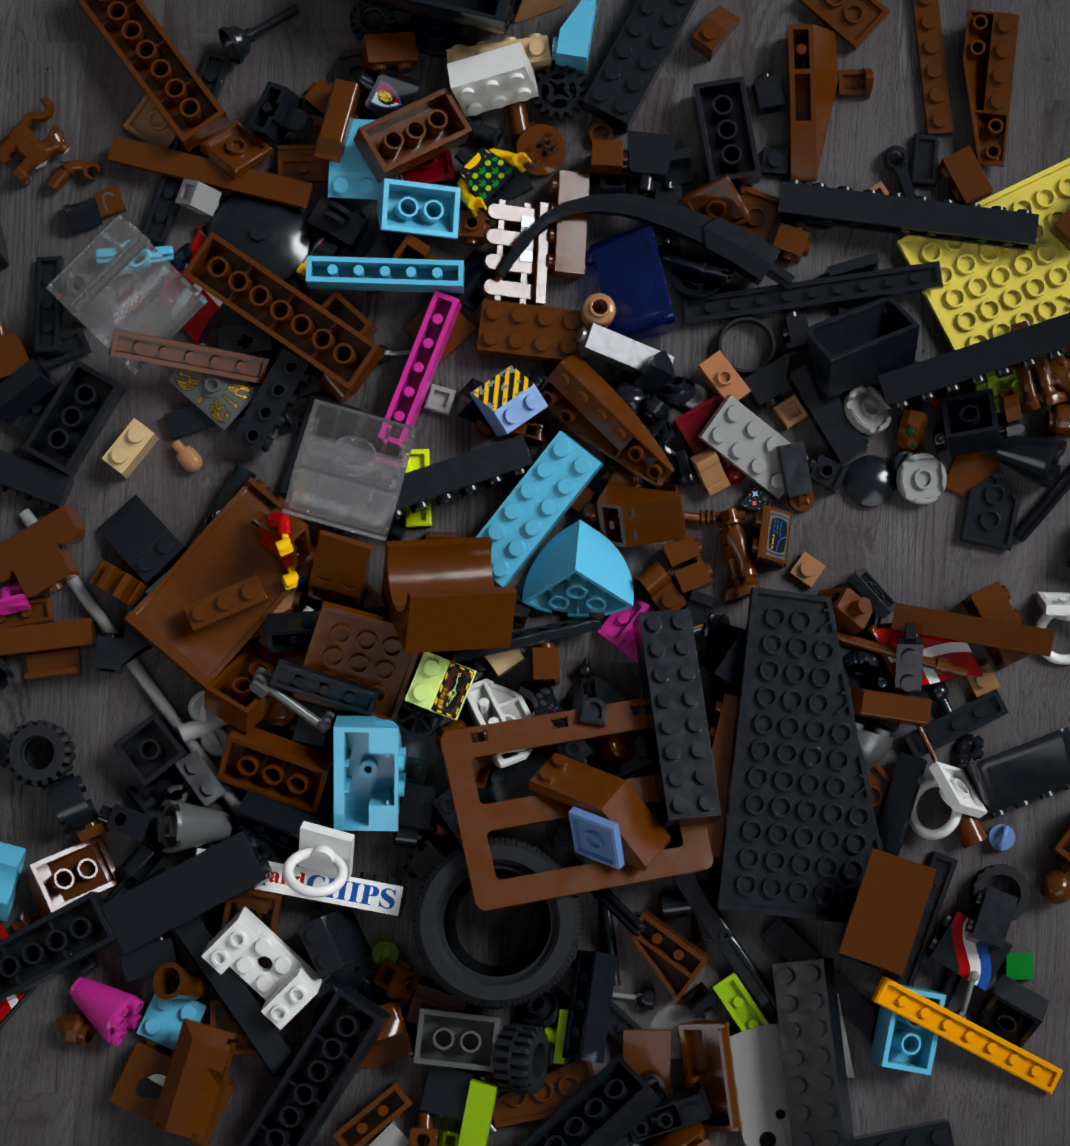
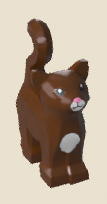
[0,97,69,186]

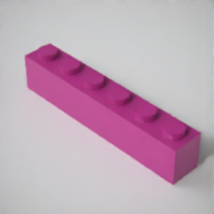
[378,290,462,448]

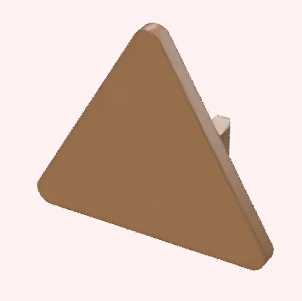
[514,0,567,23]

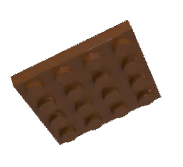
[292,601,419,722]

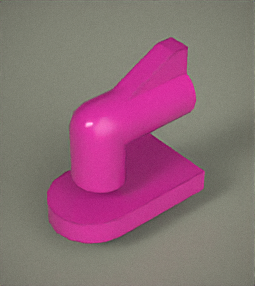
[0,580,31,615]

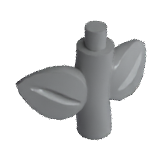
[175,690,229,757]

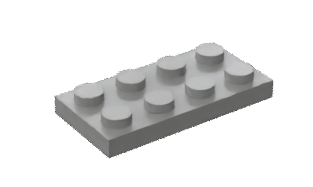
[698,395,809,499]

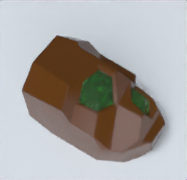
[895,409,928,453]

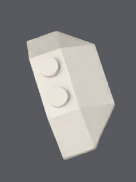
[466,678,533,768]

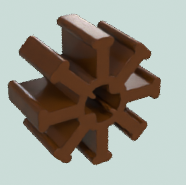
[88,559,147,607]

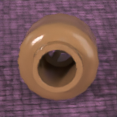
[581,293,616,328]

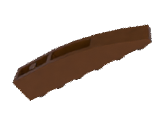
[962,9,1019,167]
[785,24,838,182]
[539,353,675,488]

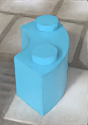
[0,842,26,922]

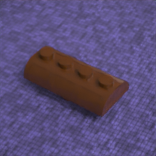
[678,1020,742,1131]

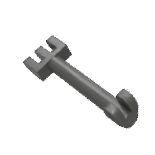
[249,667,335,733]

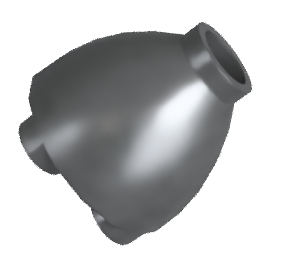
[855,721,894,773]

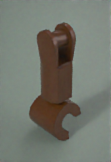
[475,419,548,444]

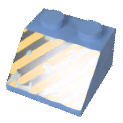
[470,365,548,437]

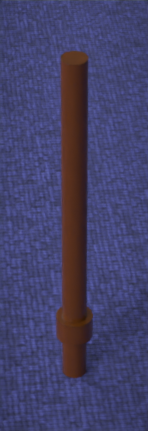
[836,631,968,678]

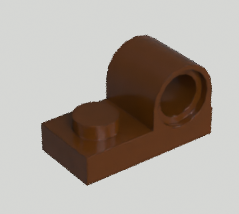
[635,561,688,611]

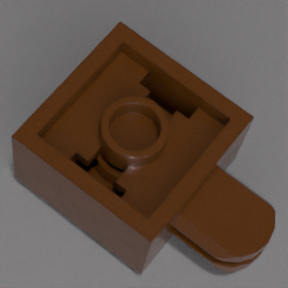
[221,890,285,935]

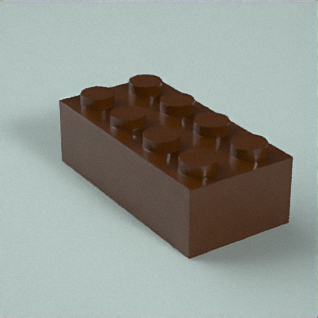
[353,87,473,184]
[477,299,585,365]
[217,727,334,815]

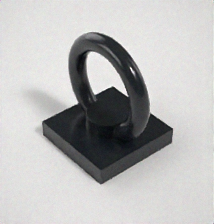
[832,567,896,640]

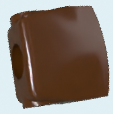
[356,999,415,1073]

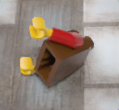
[251,508,312,590]

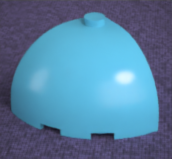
[522,520,634,618]

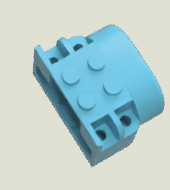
[333,715,406,831]

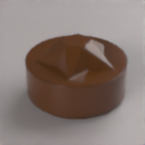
[788,493,815,513]

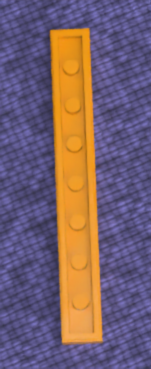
[871,976,1063,1094]

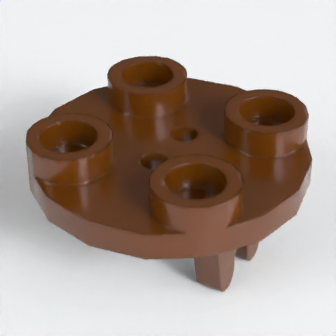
[514,124,565,175]

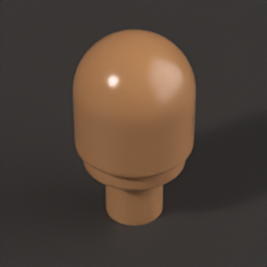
[171,439,203,472]

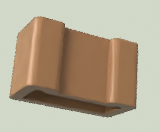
[690,447,731,496]

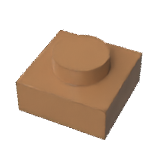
[789,551,826,588]
[966,663,1000,698]

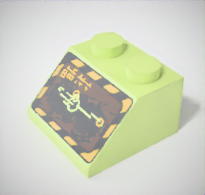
[405,652,477,720]

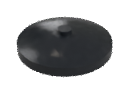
[207,194,310,282]

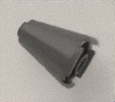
[156,800,234,854]

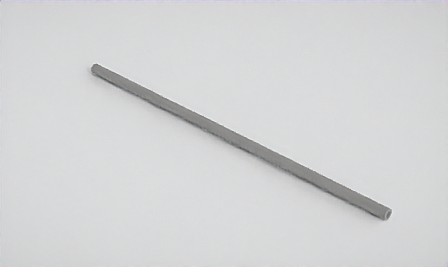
[19,508,282,862]

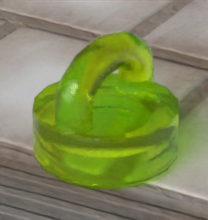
[372,940,399,966]

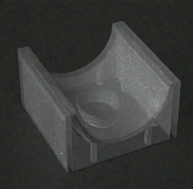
[46,213,208,375]
[282,399,417,541]

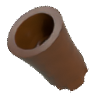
[153,962,209,1001]

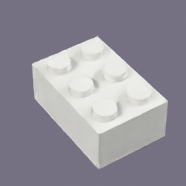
[447,42,539,117]

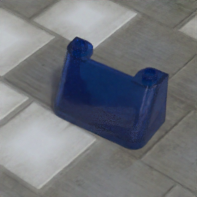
[586,224,675,341]

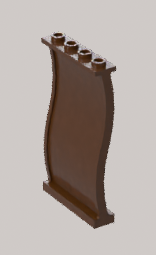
[124,477,321,690]

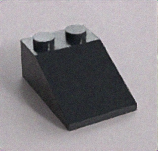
[97,495,187,586]

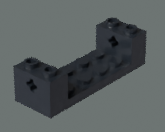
[432,709,598,846]

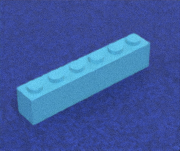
[306,256,465,294]

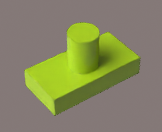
[544,1009,570,1064]

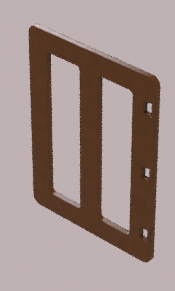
[440,698,713,912]

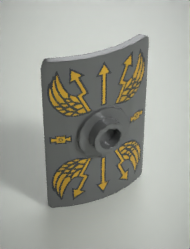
[168,343,257,430]

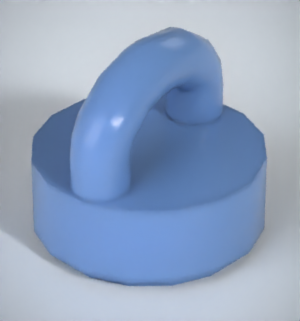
[987,824,1015,851]

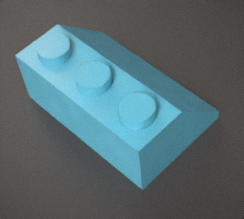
[377,178,461,239]

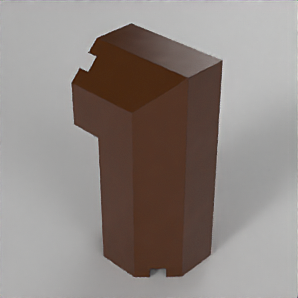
[151,1018,239,1141]

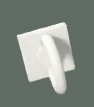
[1035,592,1070,665]
[909,761,988,840]
[283,821,355,898]

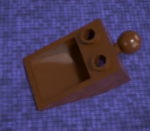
[582,484,687,547]
[308,530,372,609]

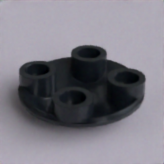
[845,455,897,507]

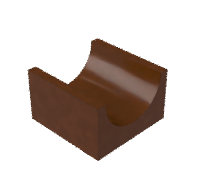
[381,537,517,653]
[839,848,936,978]

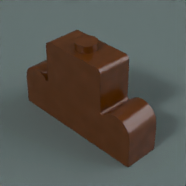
[0,505,85,598]

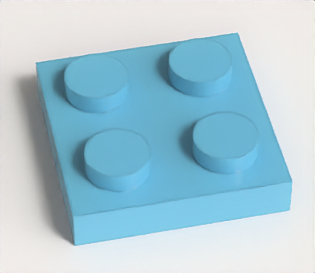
[136,994,208,1050]

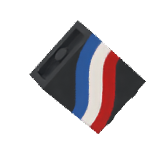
[927,911,1013,991]

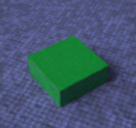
[1004,953,1033,980]

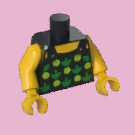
[454,146,532,217]

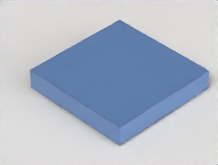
[568,806,625,870]

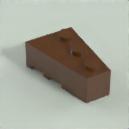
[627,908,709,1003]

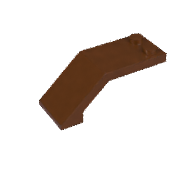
[529,752,671,871]

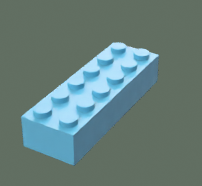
[476,431,604,587]

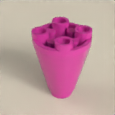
[69,977,144,1047]

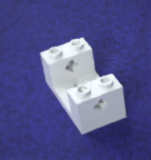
[201,906,323,1030]

